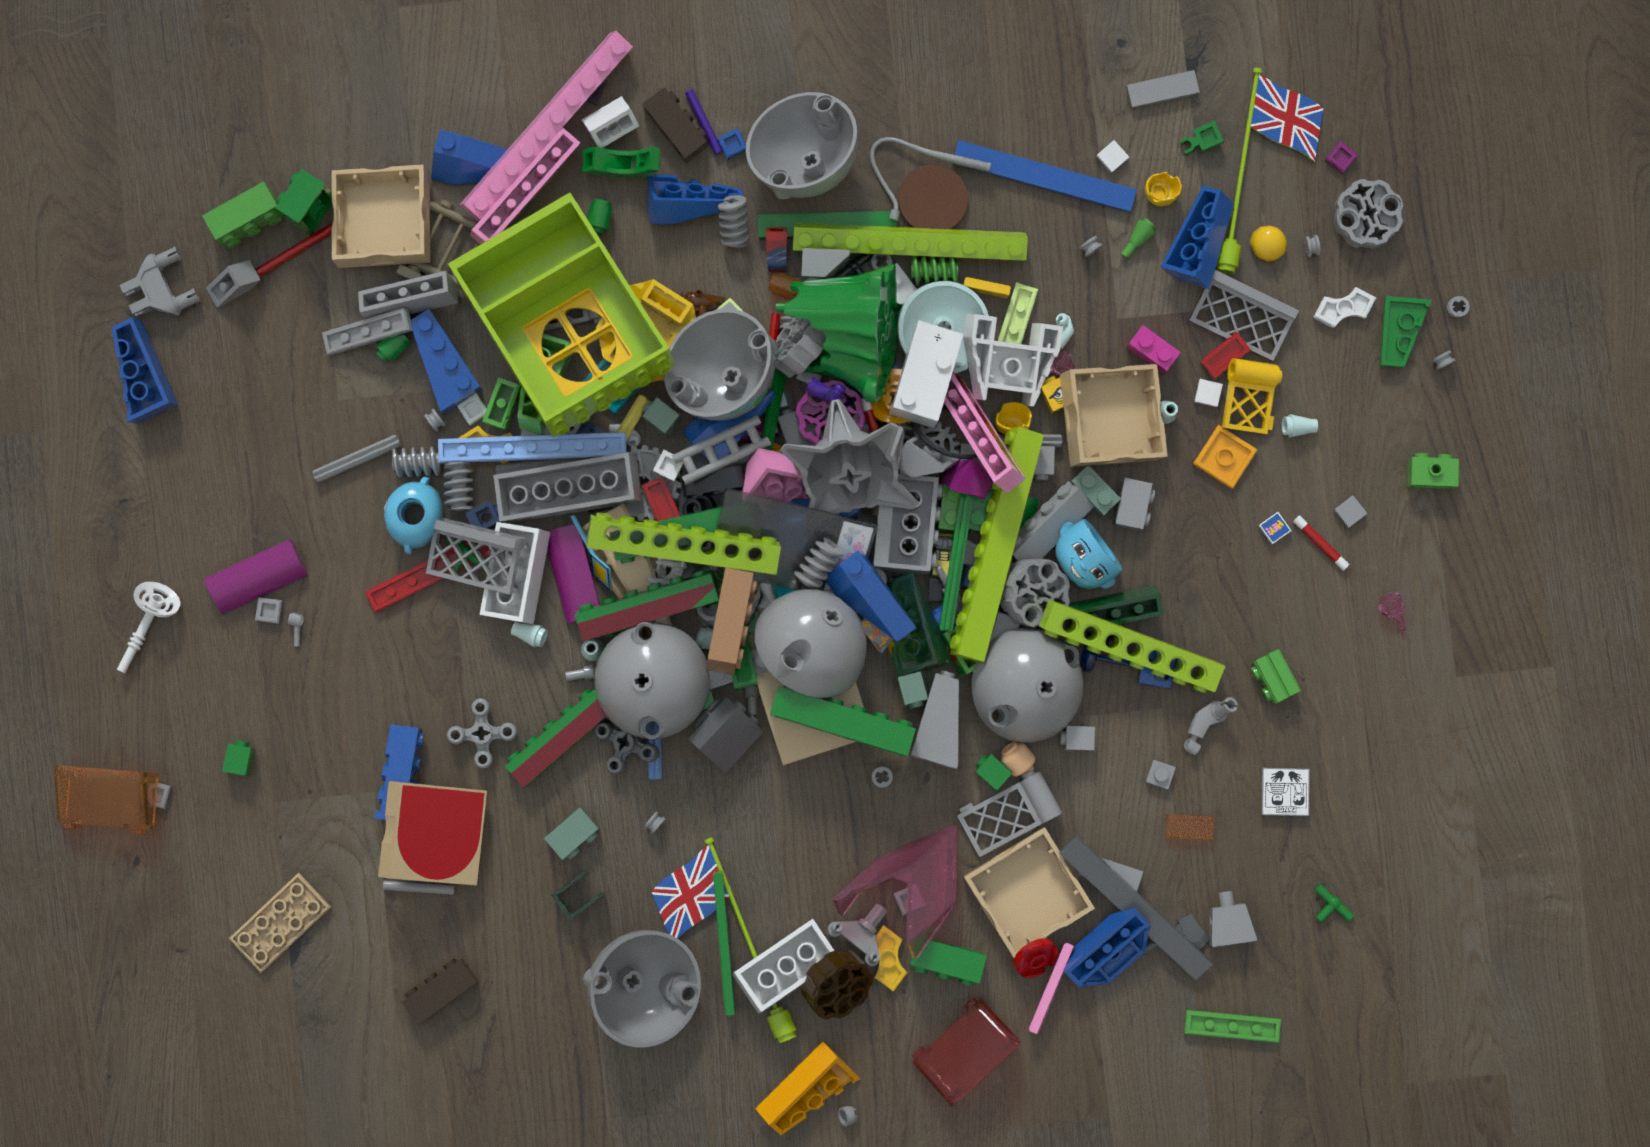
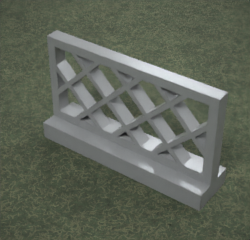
[1189,270,1299,361]
[426,518,526,595]

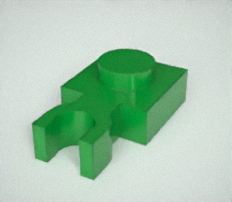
[1180,120,1224,155]

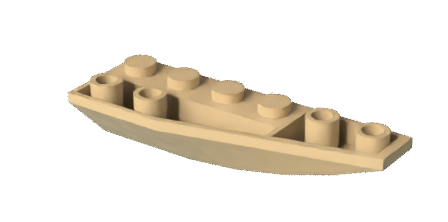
[582,504,672,636]

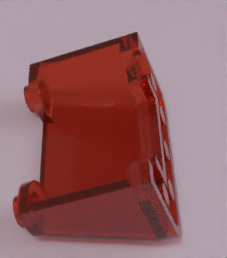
[911,997,1021,1107]

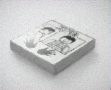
[1261,768,1310,816]

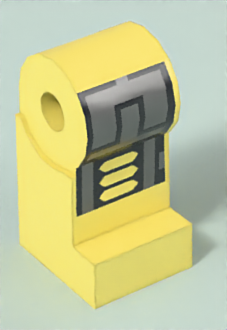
[932,533,954,577]

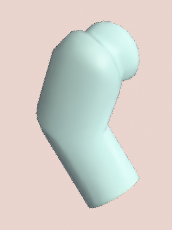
[1056,313,1074,349]

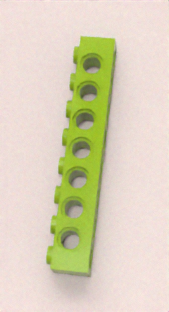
[587,513,781,575]
[1039,599,1225,693]

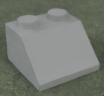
[802,248,850,282]
[898,434,959,477]

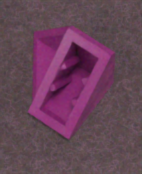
[942,458,993,500]

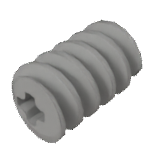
[718,195,750,248]
[392,447,442,478]
[443,462,474,511]
[794,538,844,590]

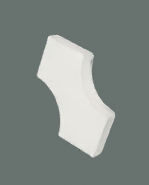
[1313,287,1376,328]

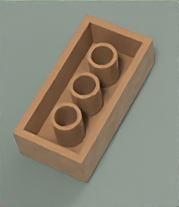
[706,567,757,675]

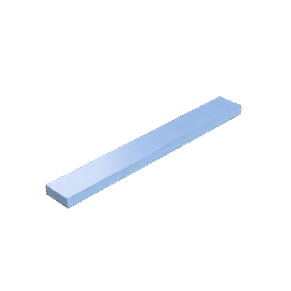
[438,432,627,463]

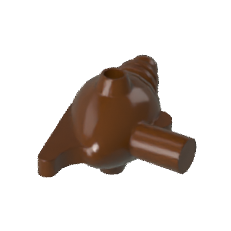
[676,290,725,316]

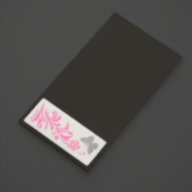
[705,488,878,596]

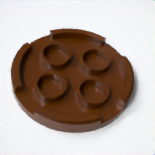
[898,164,968,229]

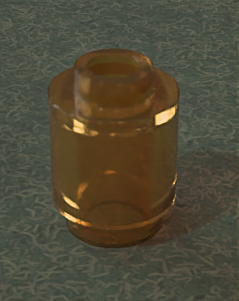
[768,272,801,300]

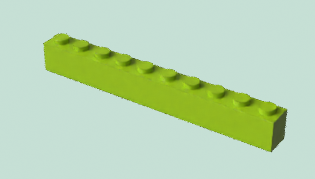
[793,222,1028,260]
[950,427,1044,662]

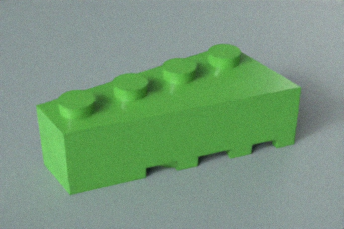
[517,334,573,435]

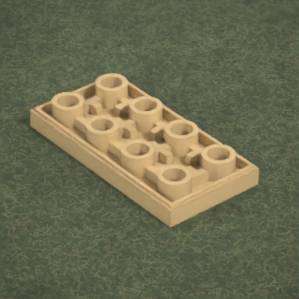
[229,873,331,973]

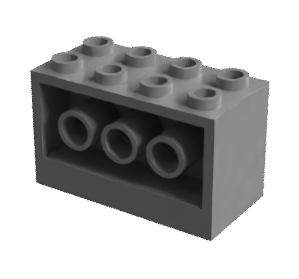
[873,474,943,575]

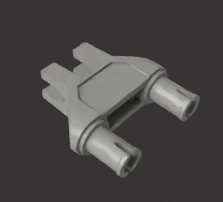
[120,246,201,317]

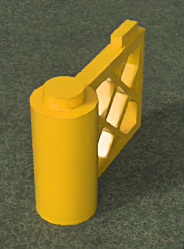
[1222,358,1282,434]

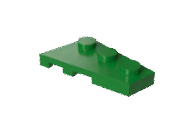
[1379,296,1432,368]

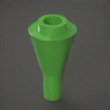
[1121,218,1157,258]

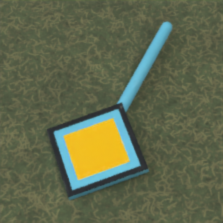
[571,515,612,591]

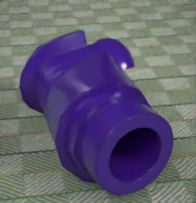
[805,377,846,403]

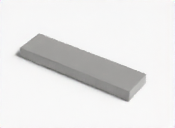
[322,307,413,356]

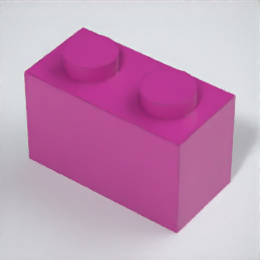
[1126,325,1181,375]

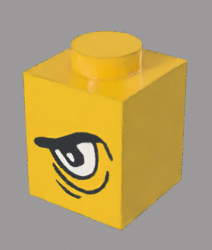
[1040,376,1064,414]

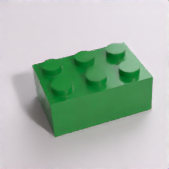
[275,169,332,236]
[909,935,987,986]

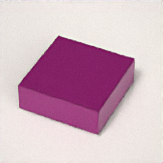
[1325,141,1358,174]

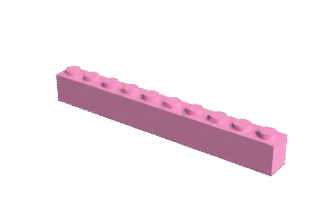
[459,31,633,221]

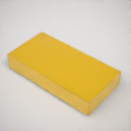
[963,277,1011,299]

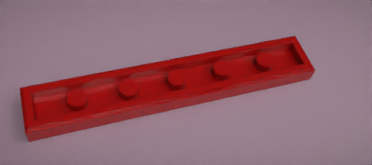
[365,529,492,613]

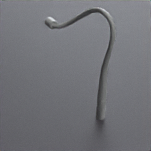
[870,137,991,221]

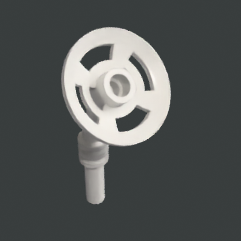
[116,582,180,674]

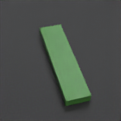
[1184,1010,1281,1043]

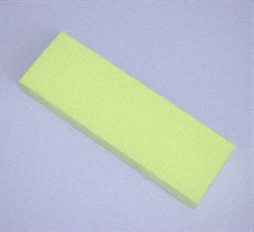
[998,282,1038,344]

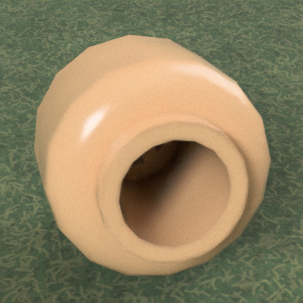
[1000,741,1036,777]

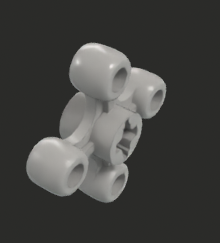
[447,698,518,769]

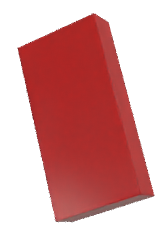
[1200,332,1251,379]
[642,476,680,521]

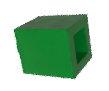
[222,740,255,776]
[975,754,1012,791]

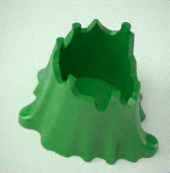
[775,264,901,403]

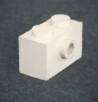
[582,96,639,148]

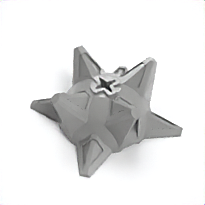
[780,399,919,529]

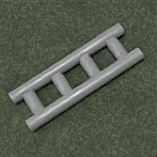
[672,415,771,485]

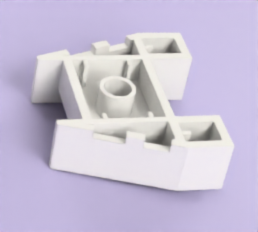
[963,314,1063,407]

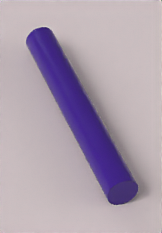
[685,89,723,155]

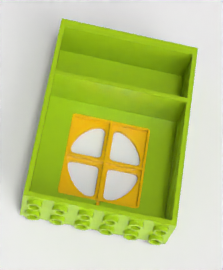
[448,193,675,437]

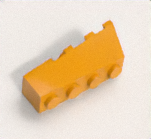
[755,1042,860,1135]

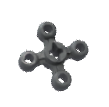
[594,721,660,775]

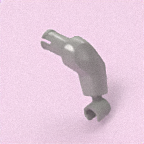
[1184,697,1238,755]

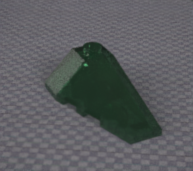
[892,572,951,677]

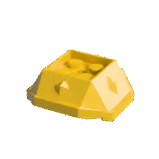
[596,279,696,383]

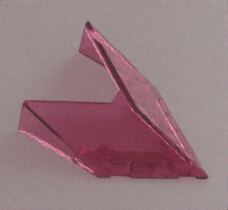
[833,824,957,960]

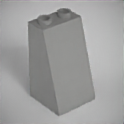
[910,670,959,769]

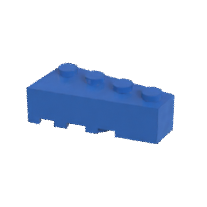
[111,317,178,424]

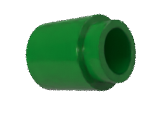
[587,199,613,235]
[376,334,410,362]

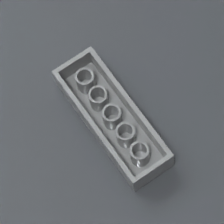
[493,452,642,524]

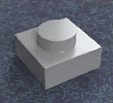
[1145,760,1176,790]

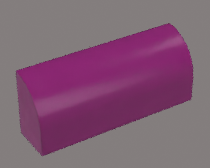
[547,524,600,625]
[204,539,308,614]

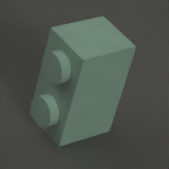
[642,398,681,439]
[1070,465,1121,518]
[896,671,928,710]
[544,807,600,860]

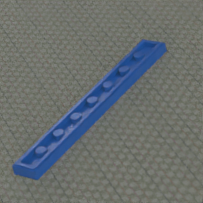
[952,140,1137,213]

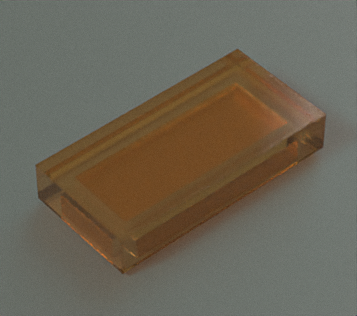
[1165,814,1214,840]

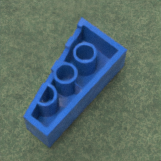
[1160,186,1234,289]
[411,309,482,415]
[374,724,424,820]

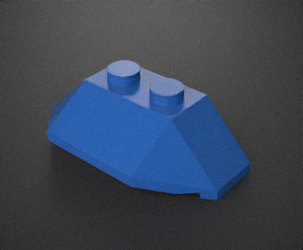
[1063,908,1151,988]

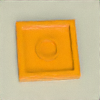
[1193,425,1257,489]

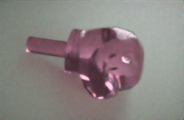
[1050,351,1075,376]
[1378,591,1407,631]

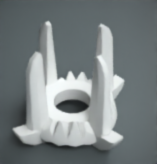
[647,558,687,586]

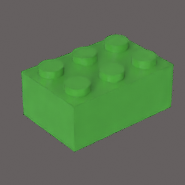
[202,182,283,249]

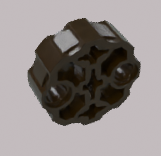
[801,949,873,1020]

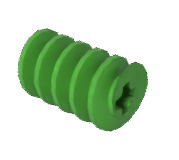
[911,256,958,285]

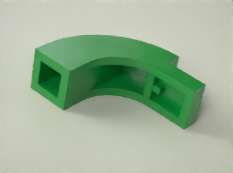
[581,146,661,178]

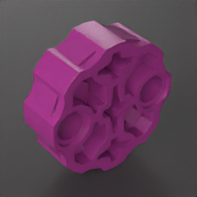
[795,380,865,446]

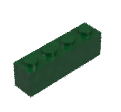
[1066,585,1164,632]

